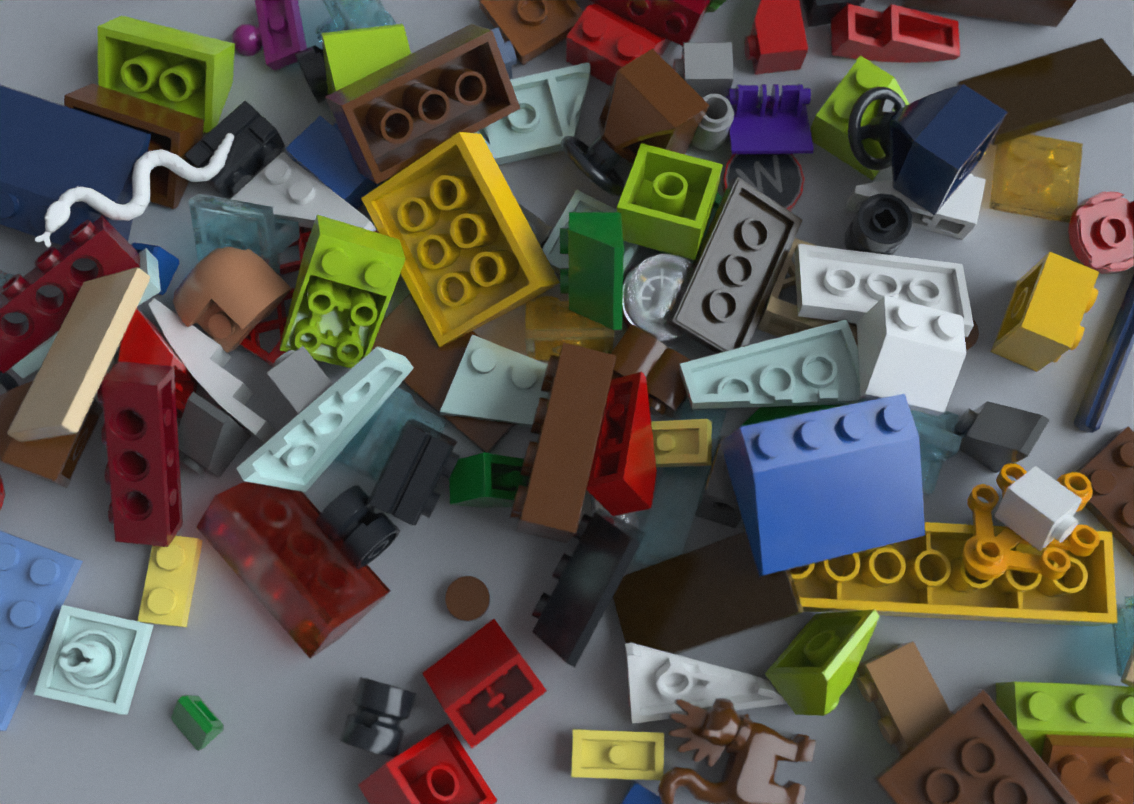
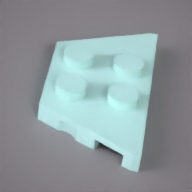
[475,62,590,165]

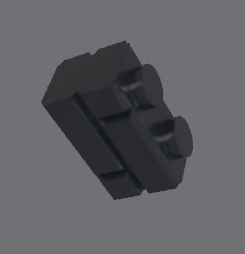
[184,101,285,200]
[367,418,460,526]

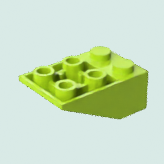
[280,214,406,369]

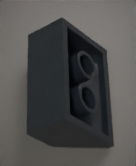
[531,508,646,668]

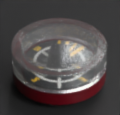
[622,254,692,342]

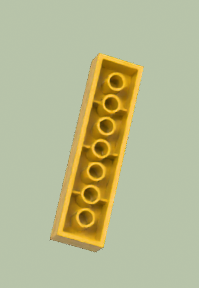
[743,522,1117,627]

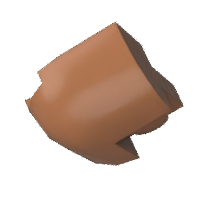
[173,247,292,353]

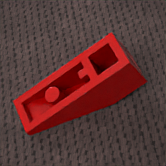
[744,0,808,75]
[586,371,657,516]

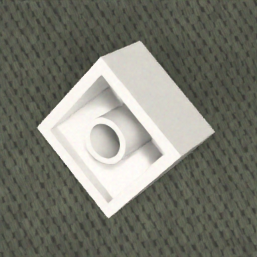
[857,296,966,416]

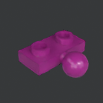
[231,0,307,71]

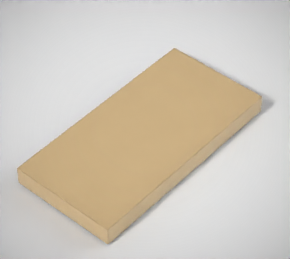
[7,267,150,442]

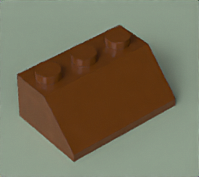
[64,83,204,209]

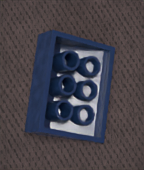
[0,84,151,246]

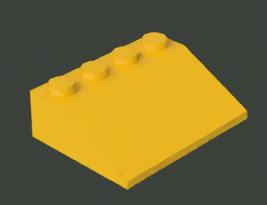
[361,132,560,347]

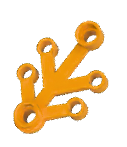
[962,463,1100,580]

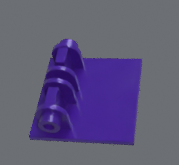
[725,84,814,154]

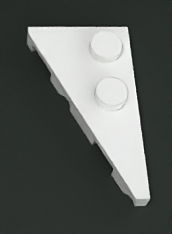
[226,151,376,232]
[625,643,787,724]

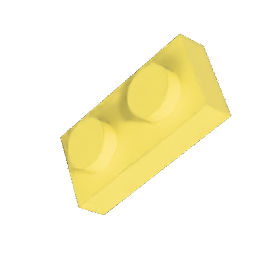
[651,419,712,467]
[138,536,203,628]
[571,729,664,780]

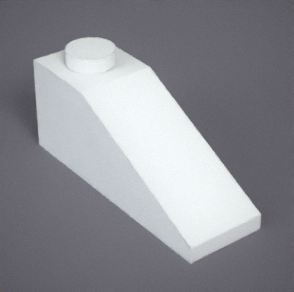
[845,173,986,239]

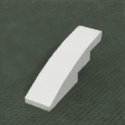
[148,298,276,443]

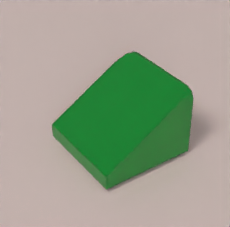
[171,695,224,751]

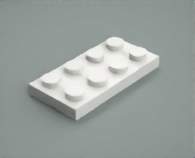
[794,244,974,337]

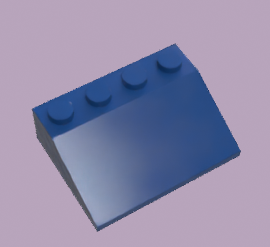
[720,393,925,577]

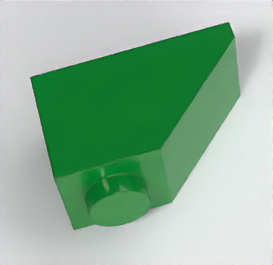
[449,452,528,508]

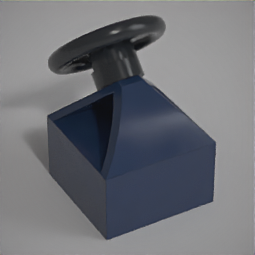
[848,84,1008,216]

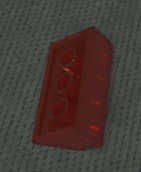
[196,481,391,659]

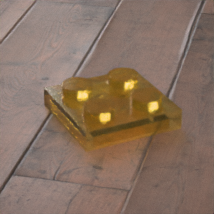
[989,134,1083,223]

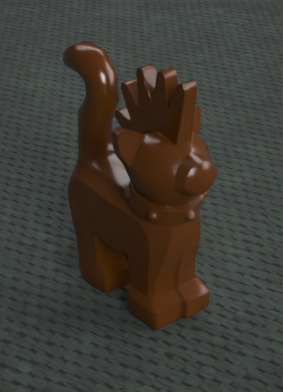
[658,698,816,804]

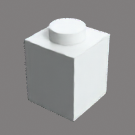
[995,466,1082,551]

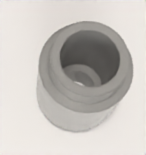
[691,94,734,151]

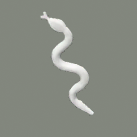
[35,133,234,247]

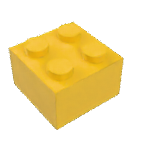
[990,252,1099,372]

